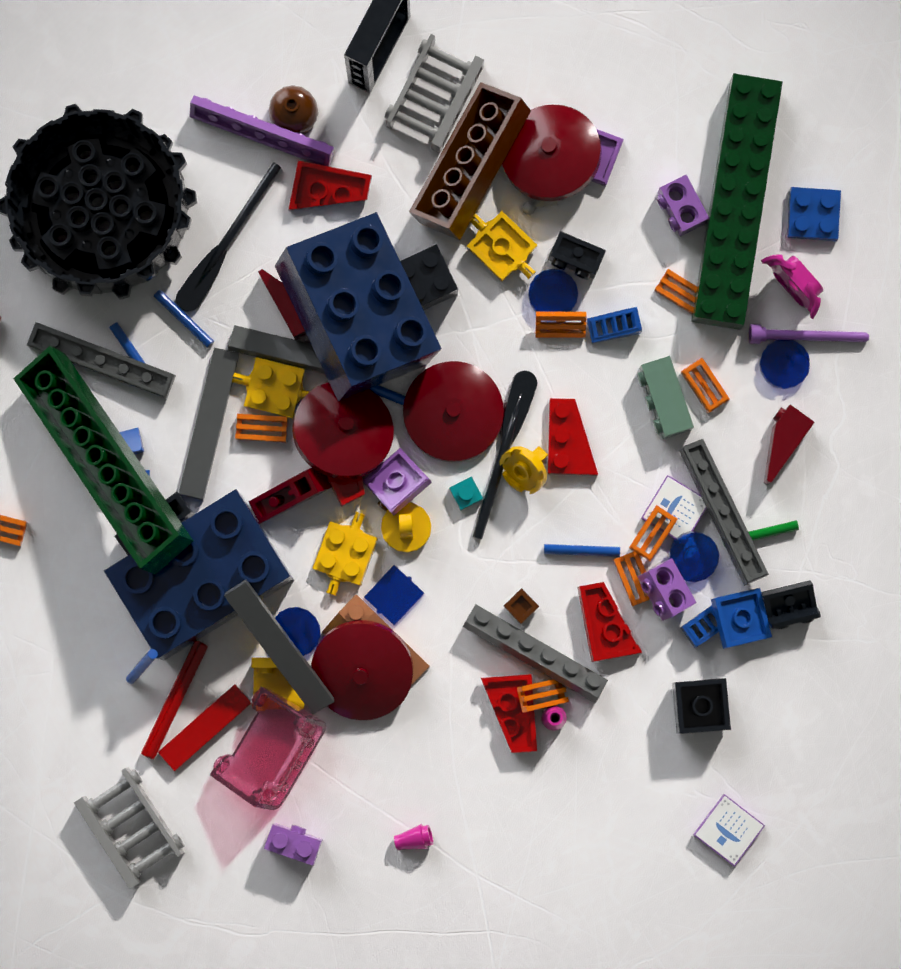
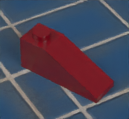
[258,269,307,340]
[764,404,815,486]
[248,468,332,524]

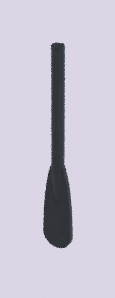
[176,162,281,311]
[472,371,537,540]

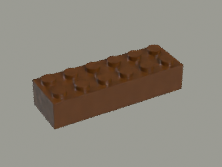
[409,82,531,240]

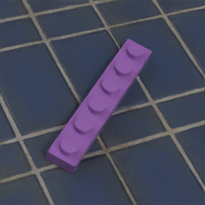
[189,95,334,166]

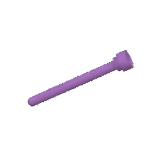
[748,324,869,344]

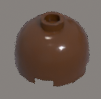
[268,85,319,135]

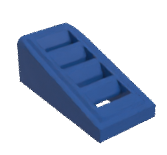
[587,307,642,343]
[680,605,719,648]

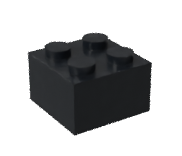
[400,244,458,310]
[672,678,731,734]

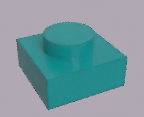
[449,476,483,511]

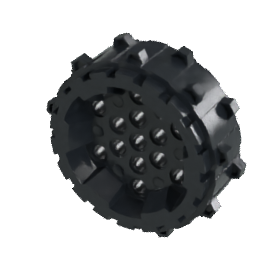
[0,104,197,300]

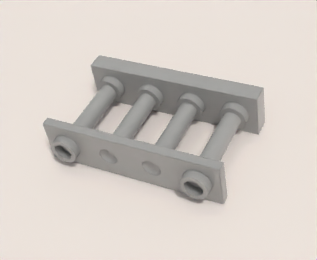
[384,34,484,153]
[74,767,185,889]

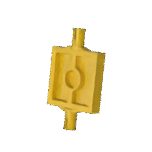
[467,211,537,282]
[232,357,310,418]
[313,512,378,596]

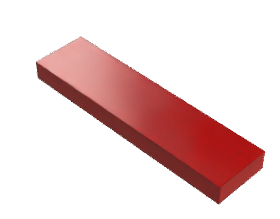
[158,684,252,771]

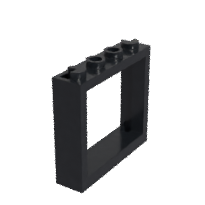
[344,0,411,93]

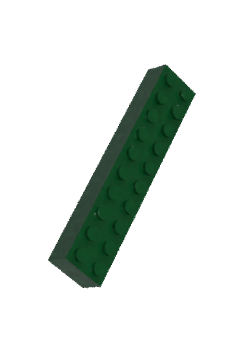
[691,73,783,330]
[13,346,193,574]

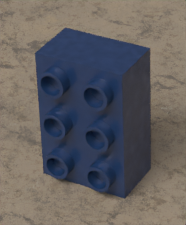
[275,212,442,402]
[104,489,294,660]

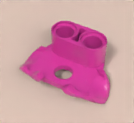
[761,254,823,319]

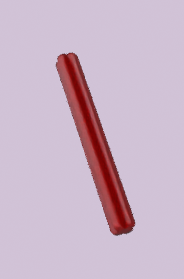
[141,640,208,759]

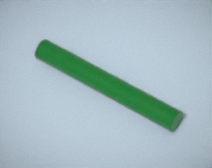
[724,520,799,546]

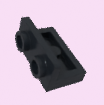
[548,231,606,280]
[761,580,821,629]

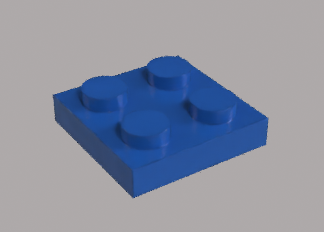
[787,187,841,241]
[711,588,772,649]

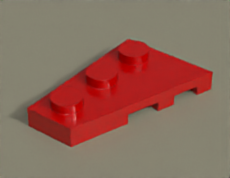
[288,160,372,210]
[577,582,642,662]
[481,674,537,753]

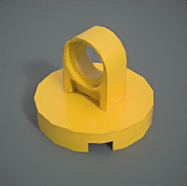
[499,446,548,494]
[381,502,431,553]

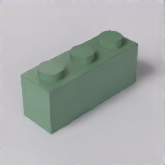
[637,356,694,439]

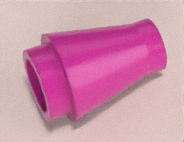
[541,705,567,731]
[394,824,433,851]

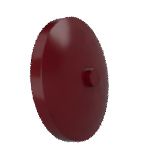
[502,104,602,201]
[403,361,504,462]
[292,382,394,479]
[311,620,413,720]

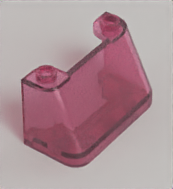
[210,686,326,810]

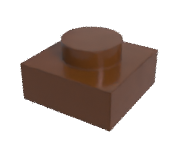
[503,588,539,624]

